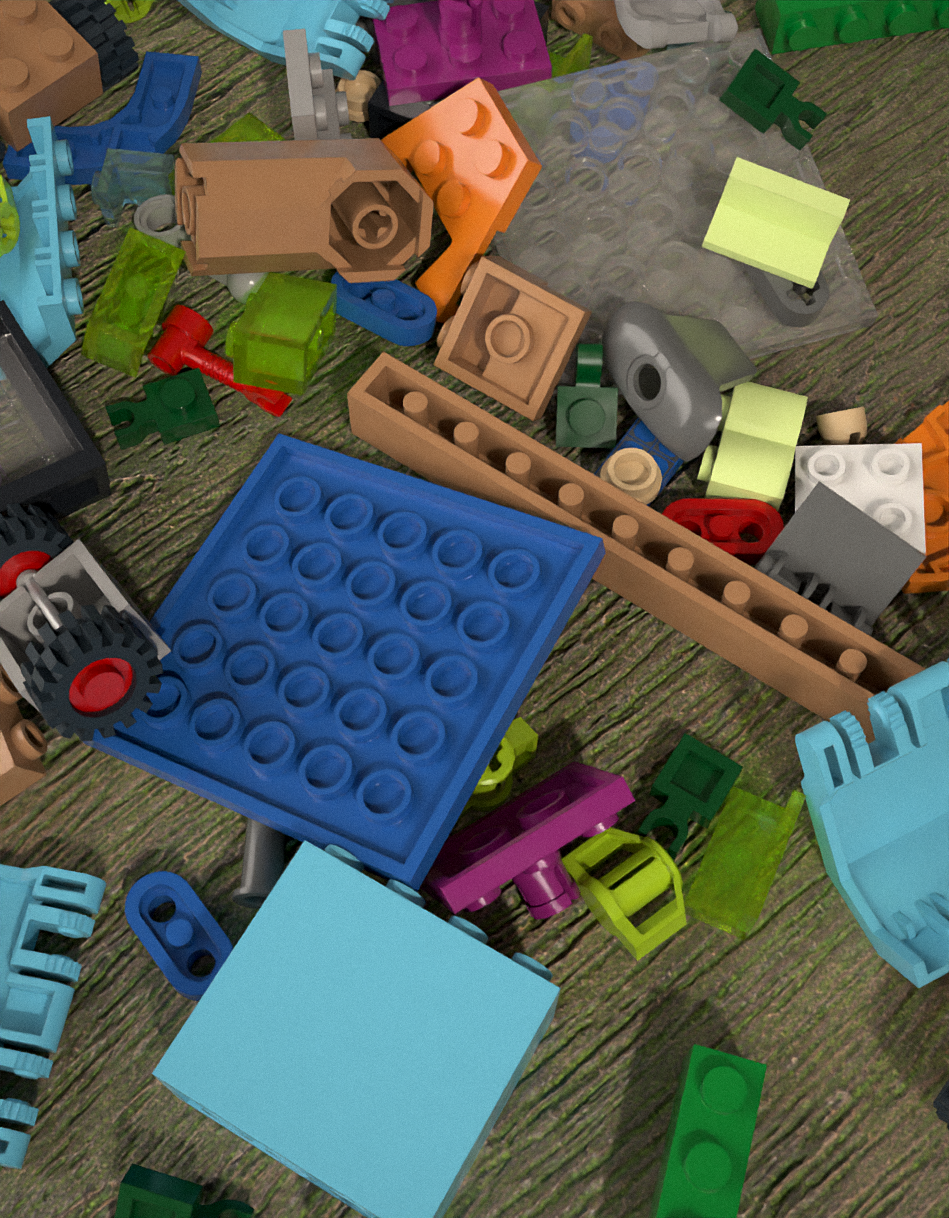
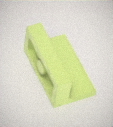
[701,157,850,289]

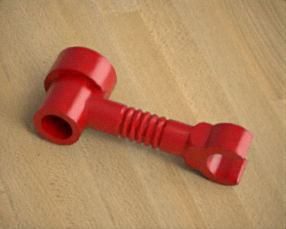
[147,305,293,417]

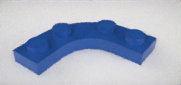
[2,51,202,186]

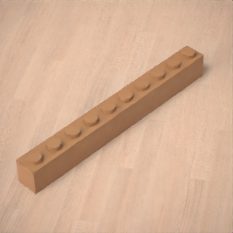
[347,351,925,744]

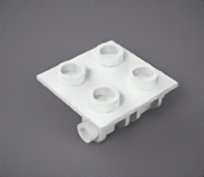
[795,443,926,554]

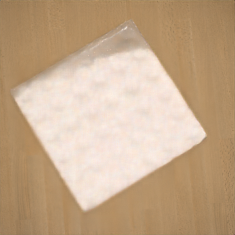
[490,28,878,414]

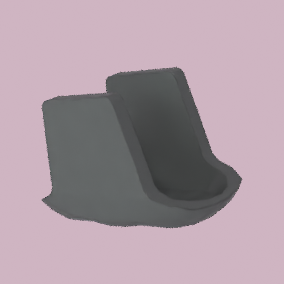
[601,301,757,462]

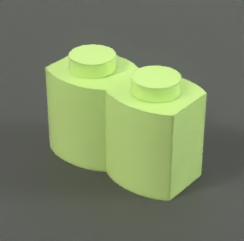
[697,381,808,511]

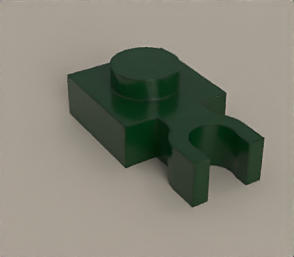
[718,48,827,151]
[105,368,220,450]
[637,733,743,861]

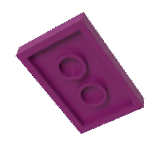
[372,0,552,106]
[420,761,635,920]

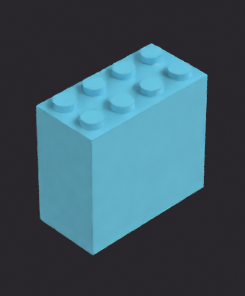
[152,840,561,1218]

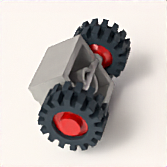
[0,503,171,741]

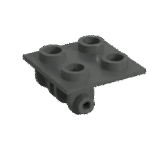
[754,481,926,636]

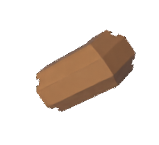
[175,138,434,283]

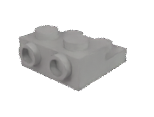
[283,29,352,140]

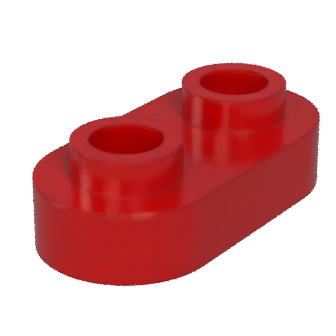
[662,498,784,565]

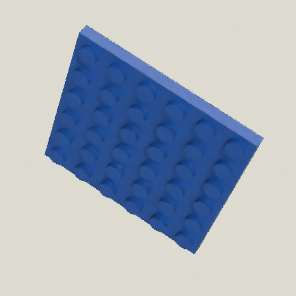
[75,433,606,892]

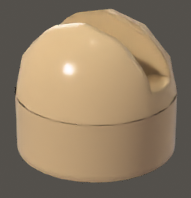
[816,407,867,445]

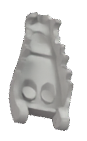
[614,0,738,49]

